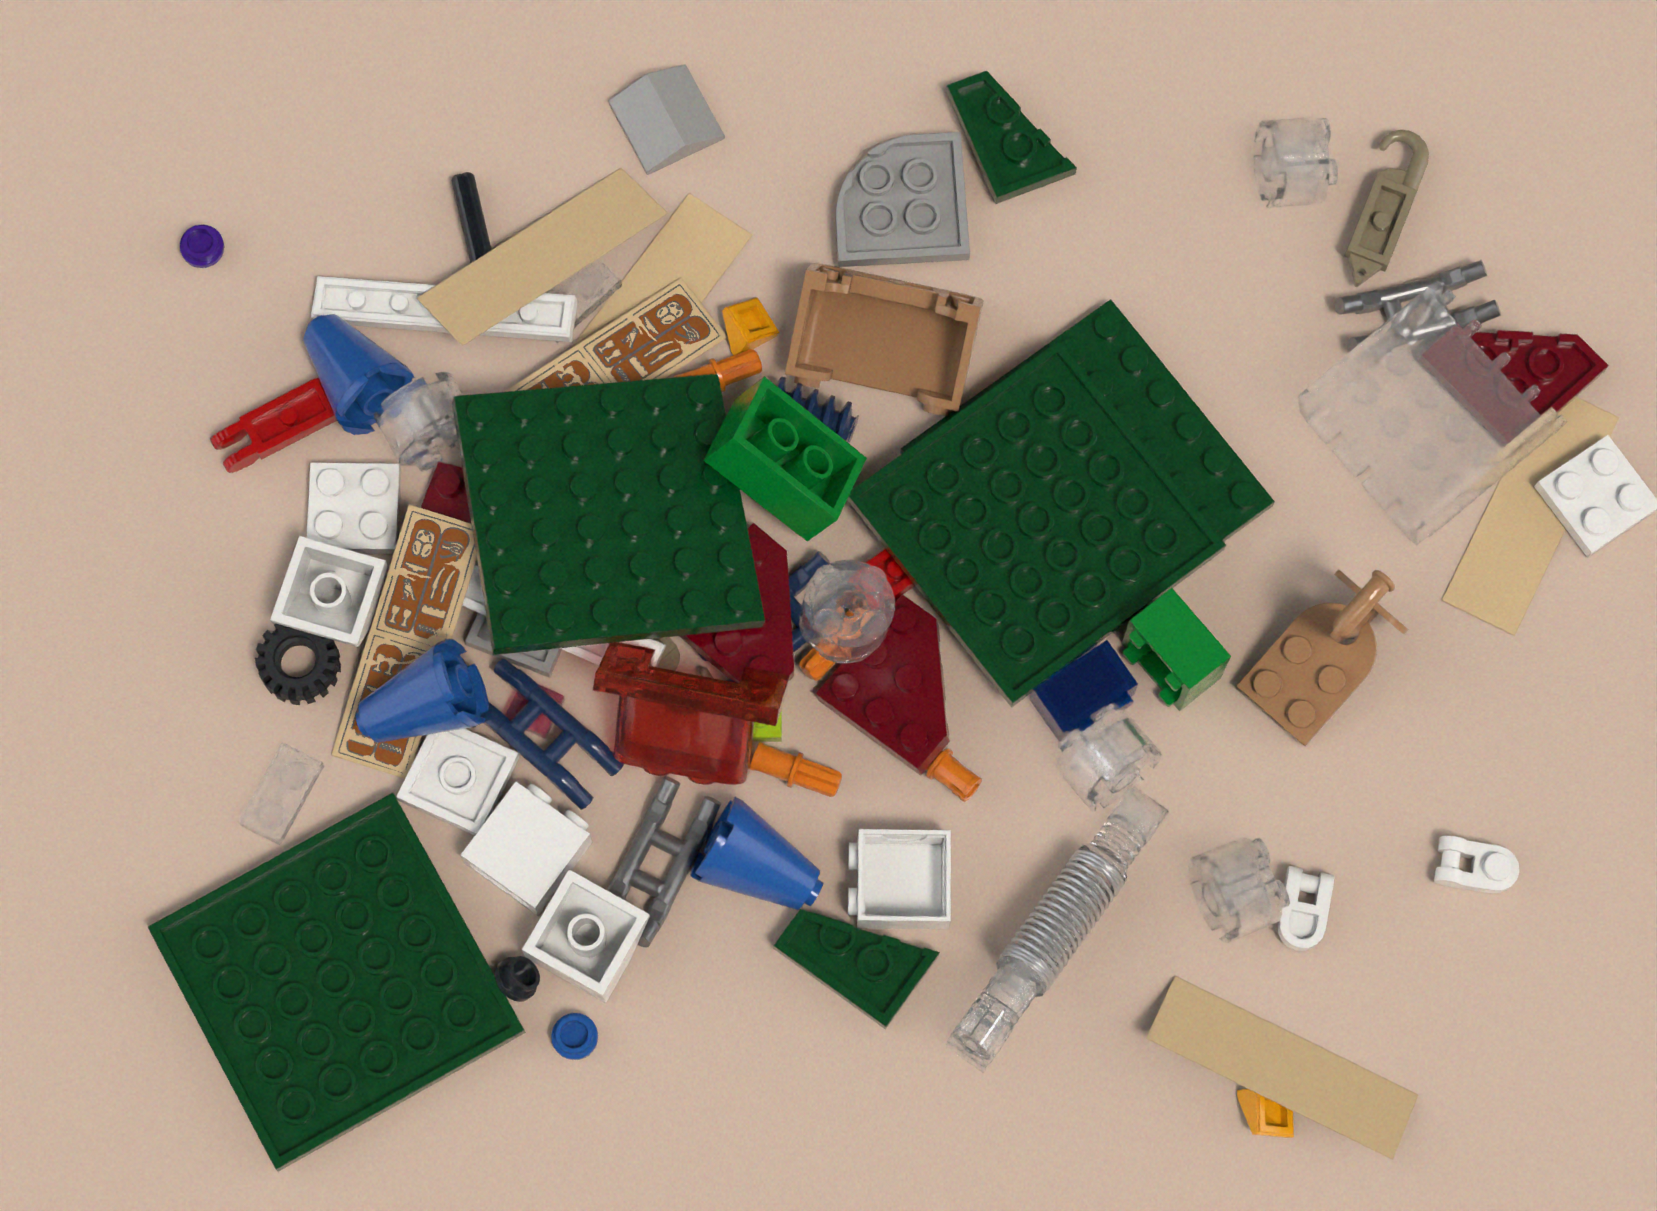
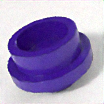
[180,225,225,268]

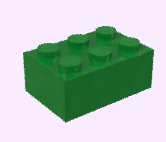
[703,376,867,541]

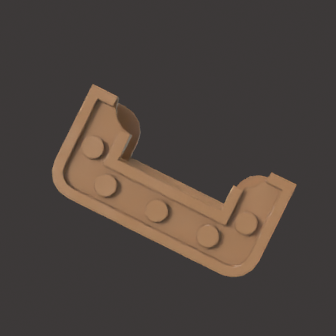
[785,263,984,416]

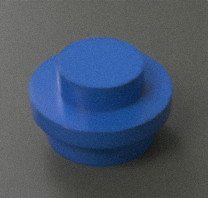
[551,1013,598,1060]

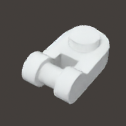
[1434,836,1519,894]
[1278,866,1334,951]

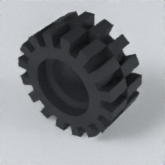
[255,624,341,705]

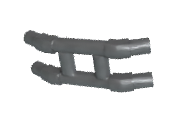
[1334,260,1501,355]
[607,776,721,948]

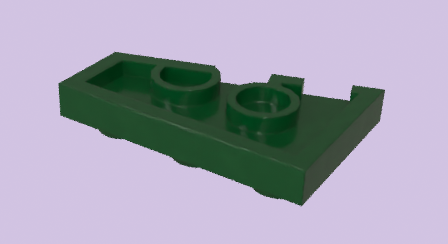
[946,70,1077,204]
[773,909,940,1030]

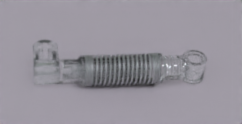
[945,785,1169,1073]

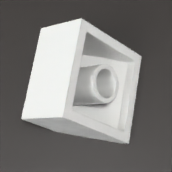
[270,536,389,647]
[522,870,650,1003]

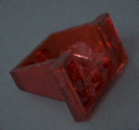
[593,642,790,785]

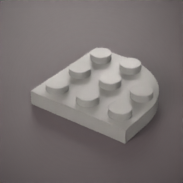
[836,132,970,267]

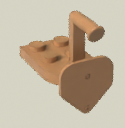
[1237,569,1409,746]

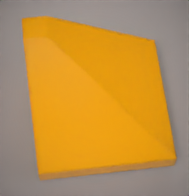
[722,297,780,355]
[1237,1089,1294,1138]

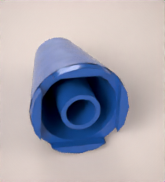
[303,314,416,435]
[356,639,489,743]
[690,797,823,910]

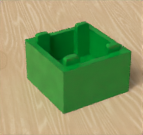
[1122,587,1231,711]

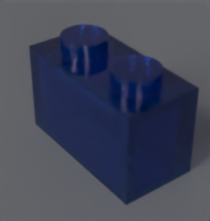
[1030,640,1138,743]

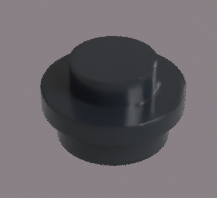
[495,956,540,1002]

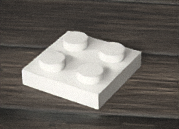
[1534,435,1657,558]
[307,463,401,554]
[396,729,520,835]

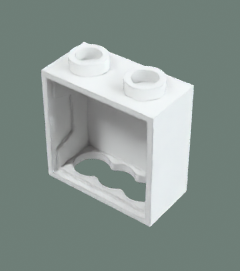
[461,782,592,916]
[848,829,951,929]

